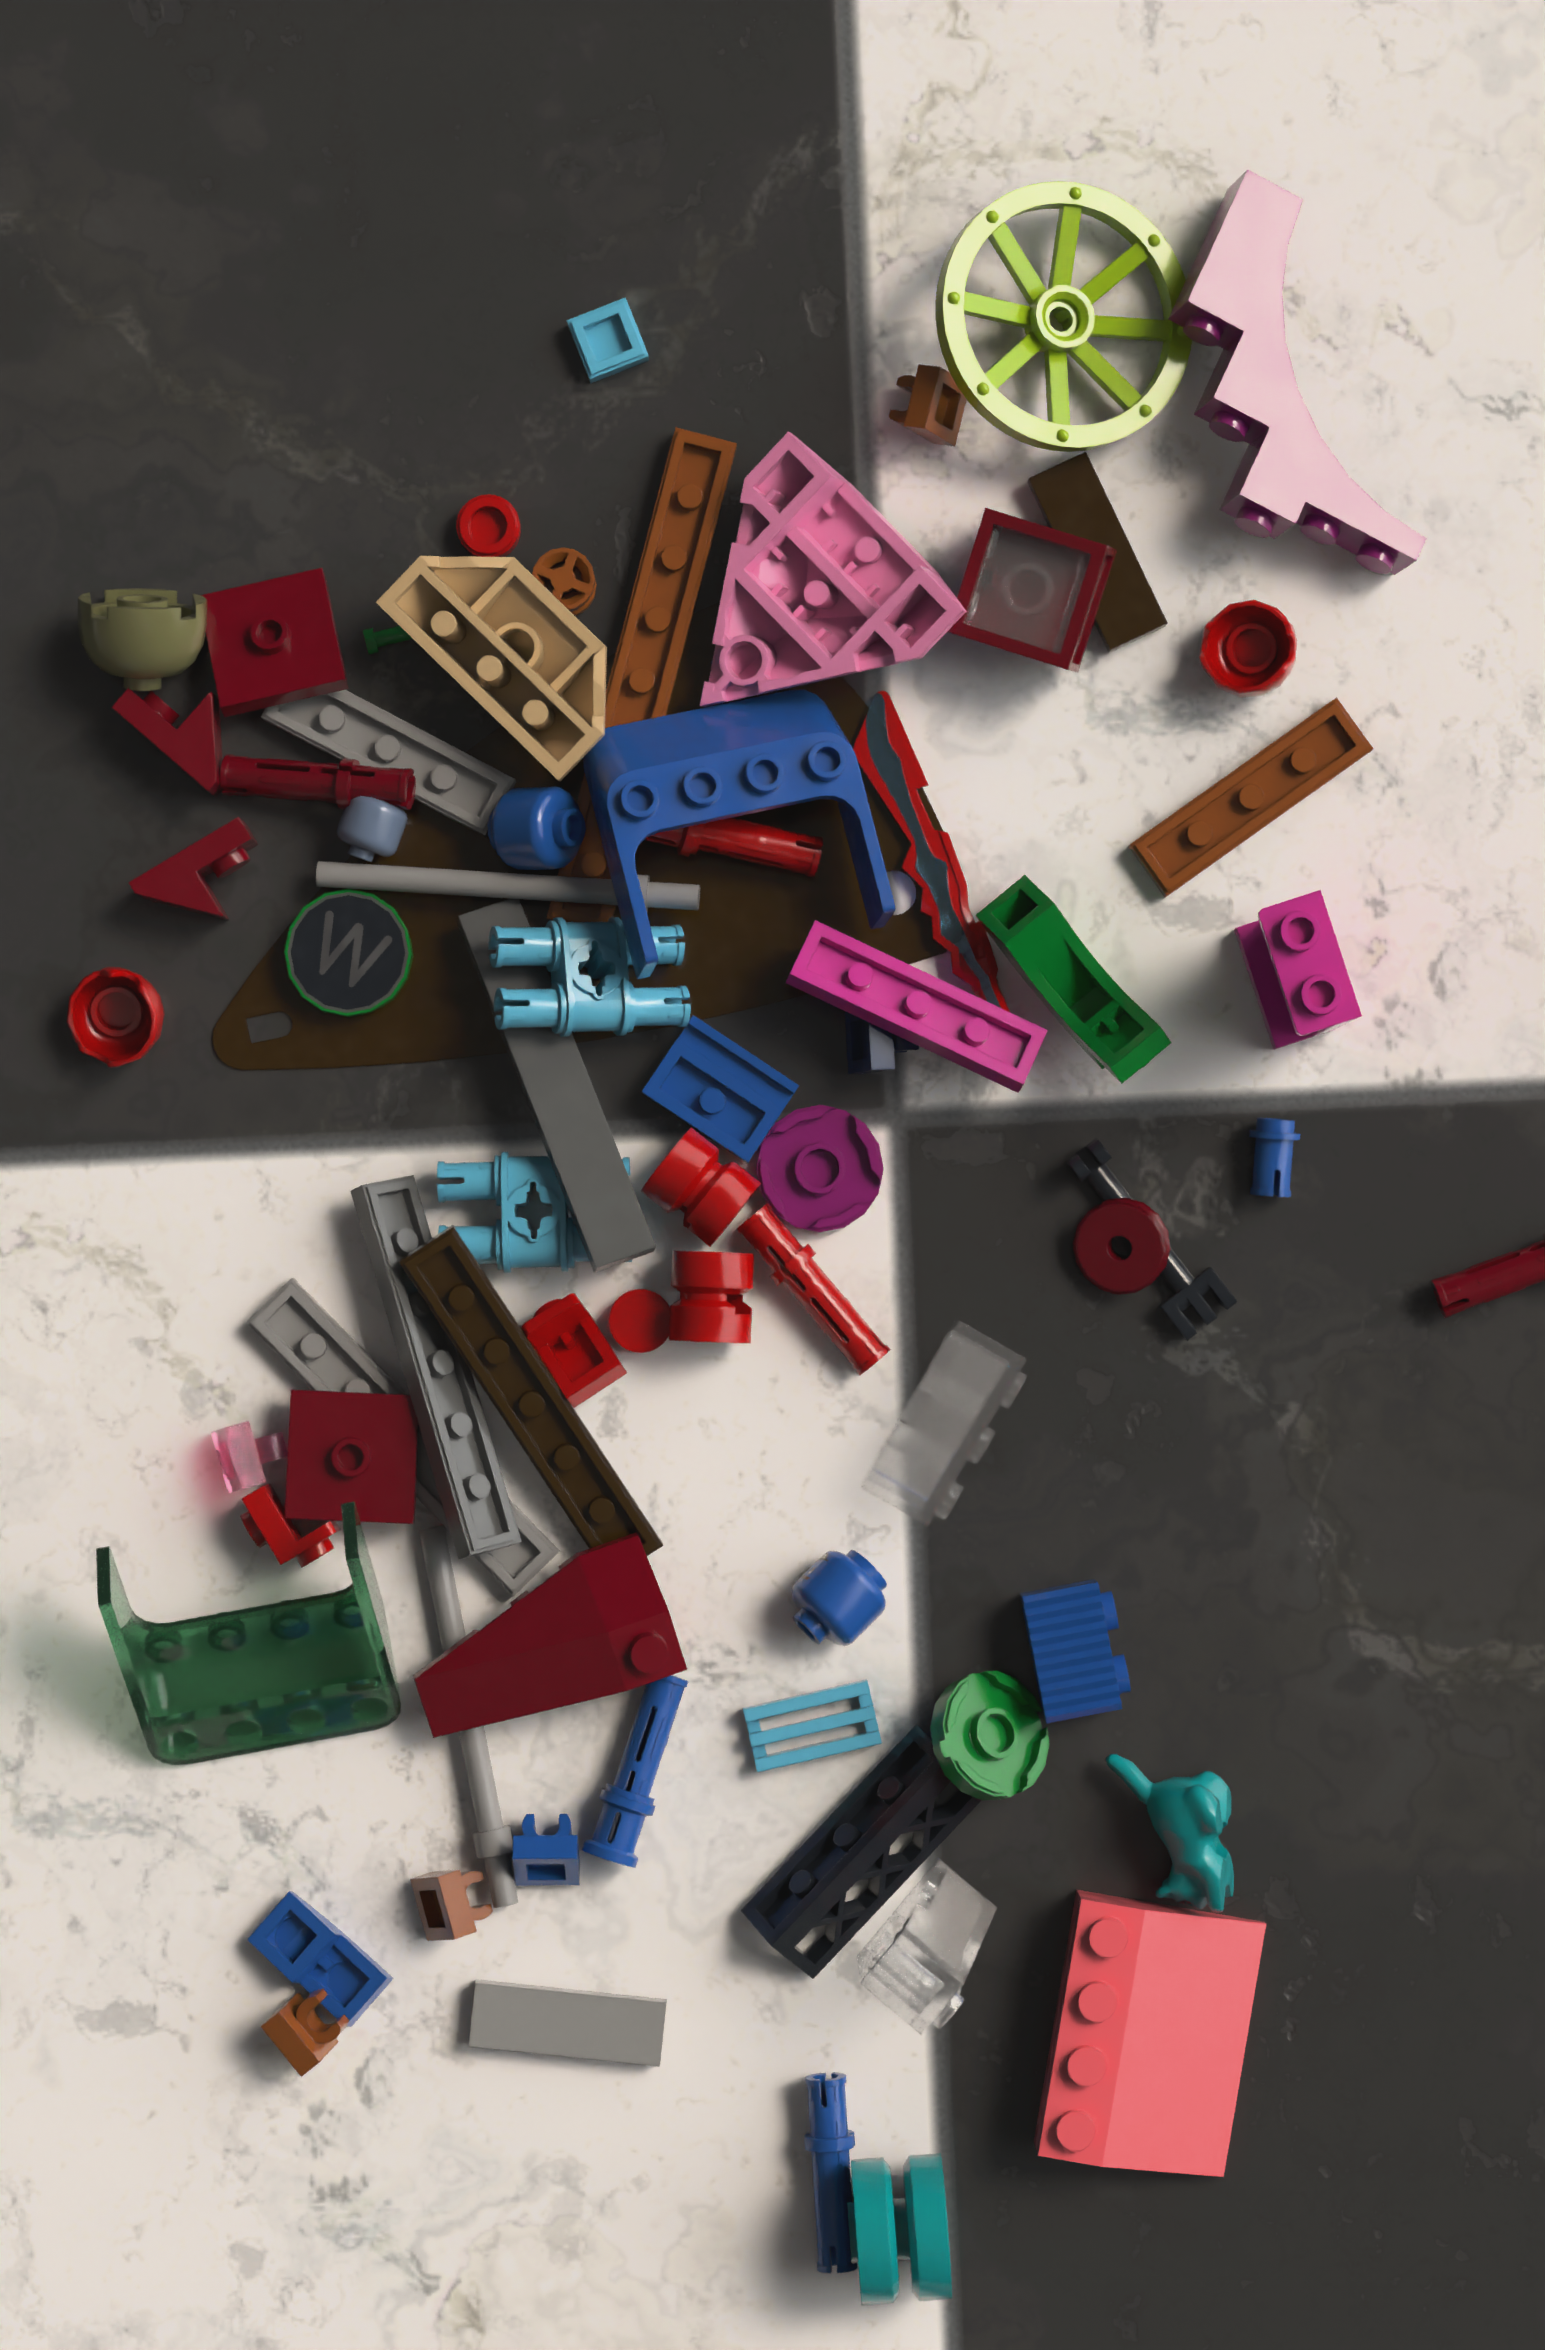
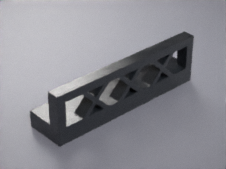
[741,1724,981,1979]

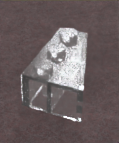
[860,1320,1027,1526]
[857,1859,997,2035]

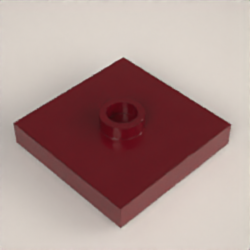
[201,567,349,717]
[285,1389,419,1524]

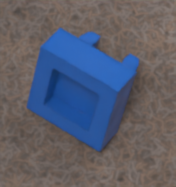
[512,1814,580,1886]

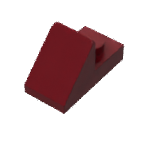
[112,688,223,798]
[128,816,259,921]

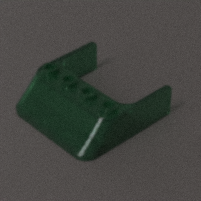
[96,1501,401,1765]

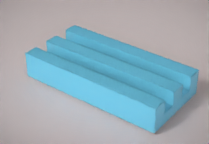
[743,1679,882,1772]

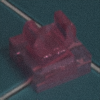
[211,1421,288,1493]

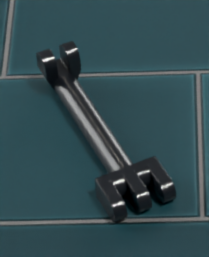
[1066,1138,1237,1341]

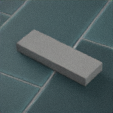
[468,1980,667,2067]

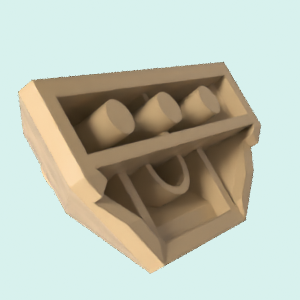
[376,556,607,781]

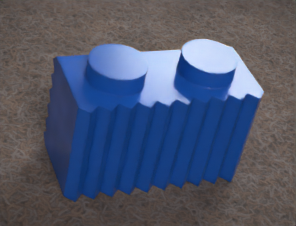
[1020,1579,1131,1724]

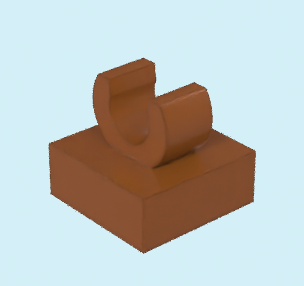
[888,364,967,446]
[410,1869,493,1941]
[261,1989,349,2077]

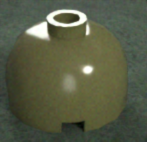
[78,588,207,691]

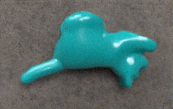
[1105,1754,1234,1913]

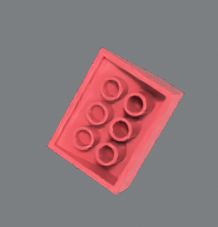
[1034,1889,1266,2177]

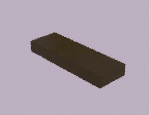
[1027,452,1168,653]

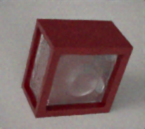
[948,508,1117,673]

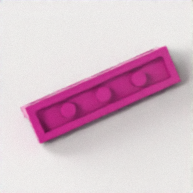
[786,920,1048,1093]

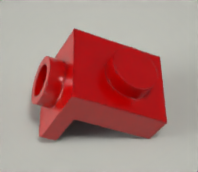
[521,1293,627,1408]
[240,1483,341,1568]

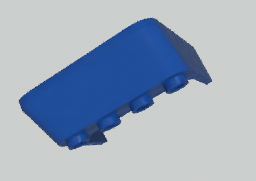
[583,690,895,979]

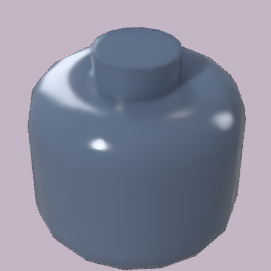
[336,796,408,862]

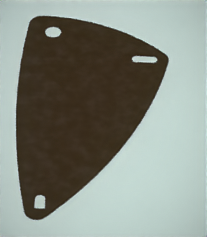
[212,602,964,1070]

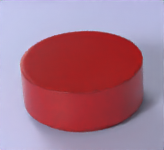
[456,494,521,557]
[609,1289,670,1353]

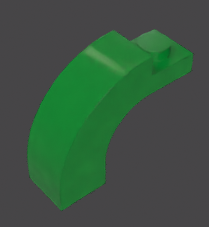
[975,875,1172,1084]

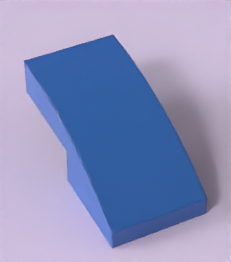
[247,1891,394,2027]

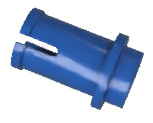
[1249,1118,1301,1197]

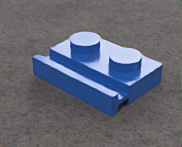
[642,1015,799,1163]

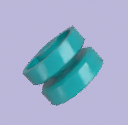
[847,2153,952,2306]

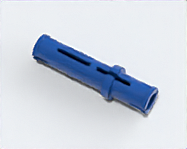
[804,2072,858,2274]

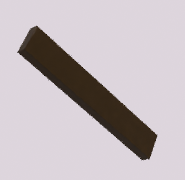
[399,1225,664,1556]

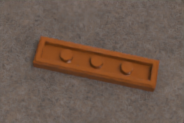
[1128,697,1373,898]

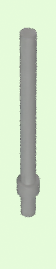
[316,861,700,912]
[419,1525,518,1908]

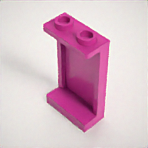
[1234,890,1362,1050]

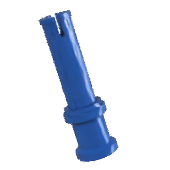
[582,1675,688,1868]

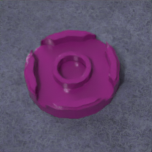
[756,1105,884,1232]

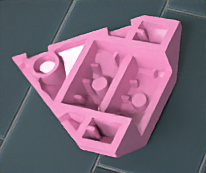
[700,431,967,707]

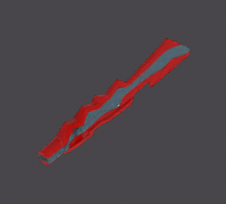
[853,690,1010,1012]

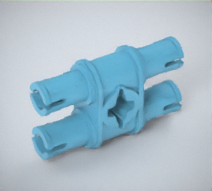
[488,917,691,1037]
[437,1152,632,1273]

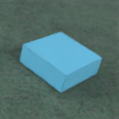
[567,297,649,383]

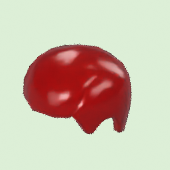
[1199,600,1297,698]
[67,966,165,1068]

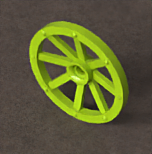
[935,181,1192,452]

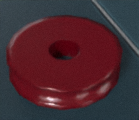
[1073,1197,1171,1295]

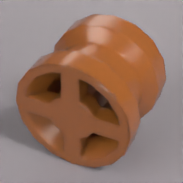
[532,547,597,616]

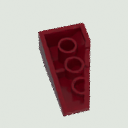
[413,1532,687,1738]

